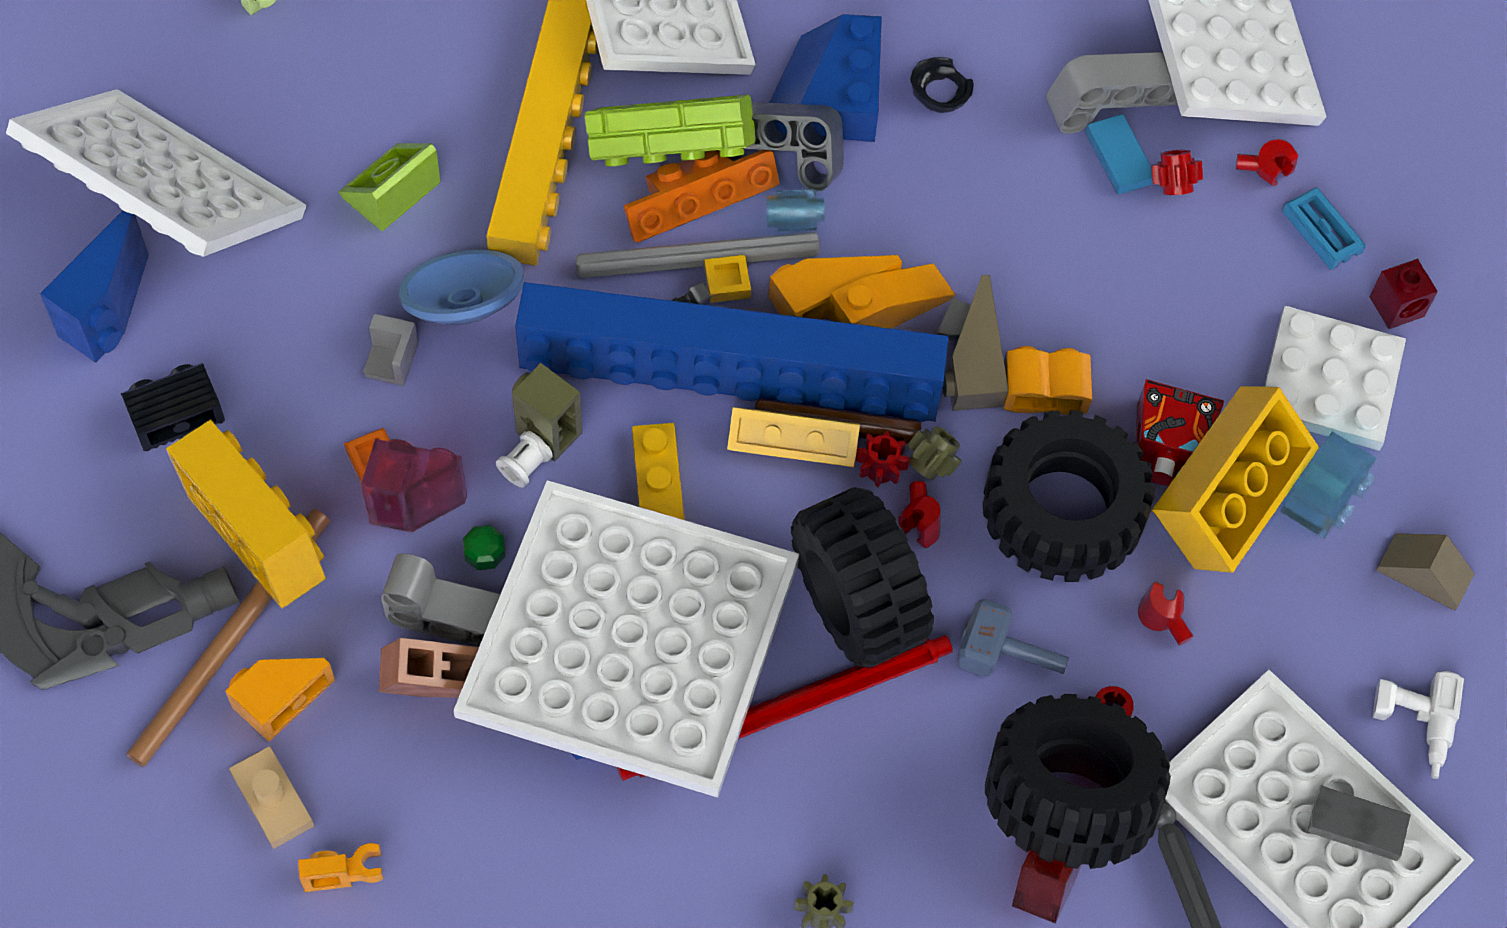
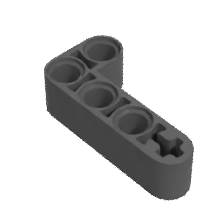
[744,102,844,191]

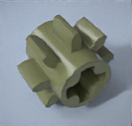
[907,426,962,480]
[794,874,854,928]

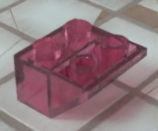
[361,439,467,533]

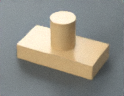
[229,746,314,849]

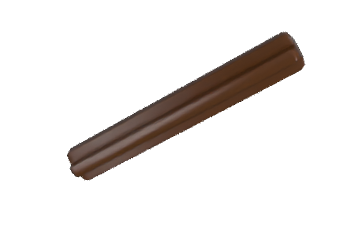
[755,398,922,444]

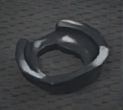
[910,57,974,113]

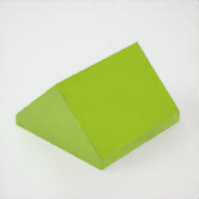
[338,143,441,231]

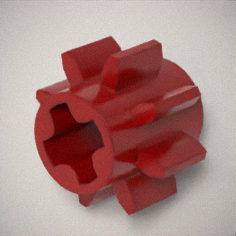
[1151,149,1203,195]
[855,431,910,487]

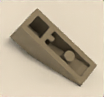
[942,275,1009,411]

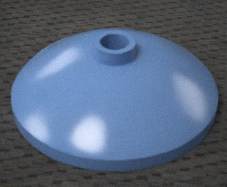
[399,250,524,325]

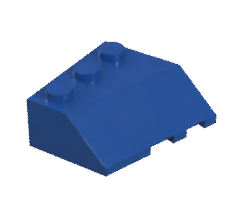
[769,14,882,142]

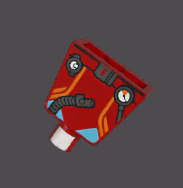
[1135,379,1224,485]

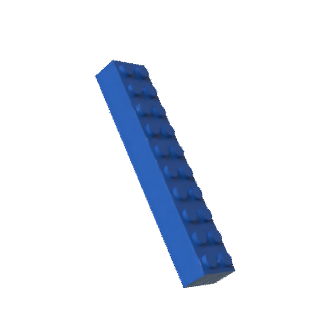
[515,282,949,422]

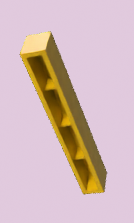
[486,0,598,266]

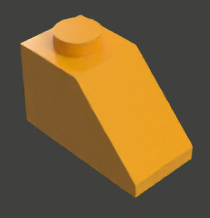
[225,658,335,742]

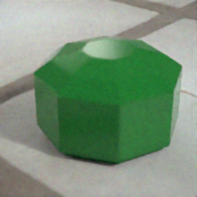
[463,525,505,570]

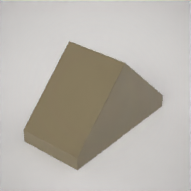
[1376,533,1474,611]

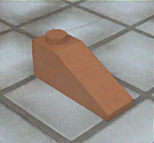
[379,638,479,698]

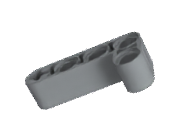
[1046,52,1178,134]
[381,553,500,647]

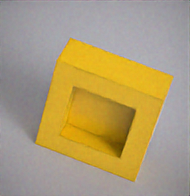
[704,255,751,303]

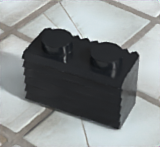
[121,363,225,451]

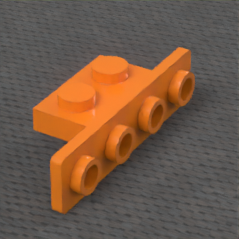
[624,150,780,243]

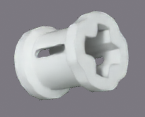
[496,431,553,488]

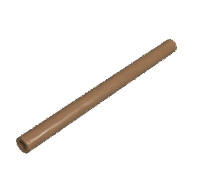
[126,509,330,767]

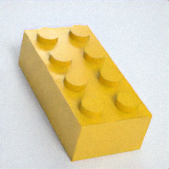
[1152,386,1319,573]
[166,419,326,609]

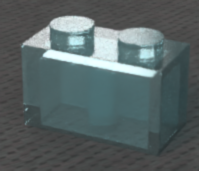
[1280,431,1377,539]

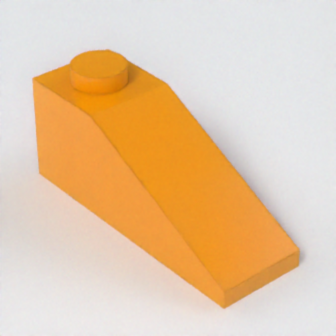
[768,255,902,320]
[828,263,955,329]

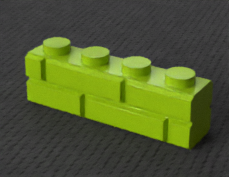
[584,94,756,166]

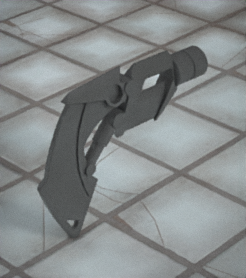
[0,532,240,690]

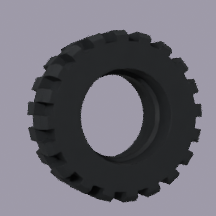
[982,410,1155,582]
[791,487,934,668]
[985,694,1171,869]

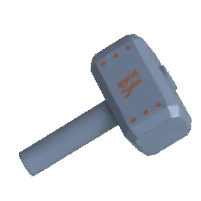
[957,599,1069,677]

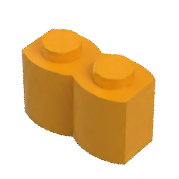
[1003,346,1092,415]

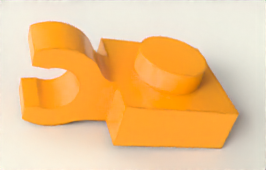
[298,843,383,892]

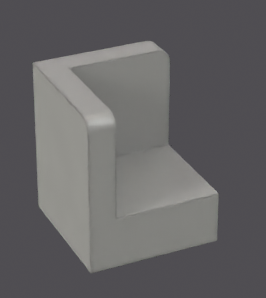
[363,314,418,386]

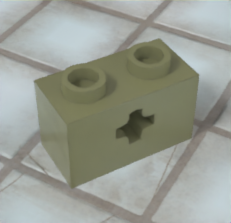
[512,363,583,462]

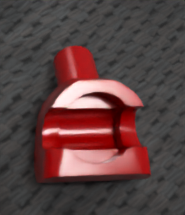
[1236,139,1298,186]
[898,481,941,548]
[1138,582,1194,646]

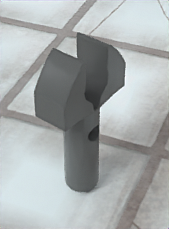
[671,282,712,305]

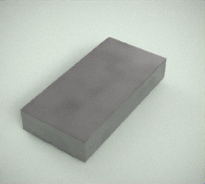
[1307,785,1411,861]

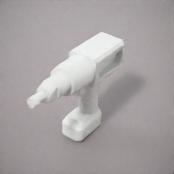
[1372,671,1464,779]

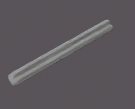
[576,232,820,278]

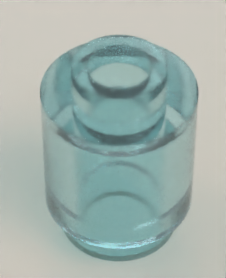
[766,189,825,231]

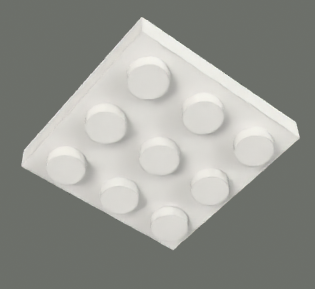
[1264,306,1406,451]

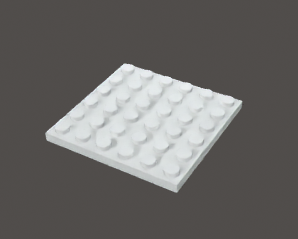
[454,480,799,798]

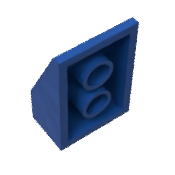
[40,210,149,363]

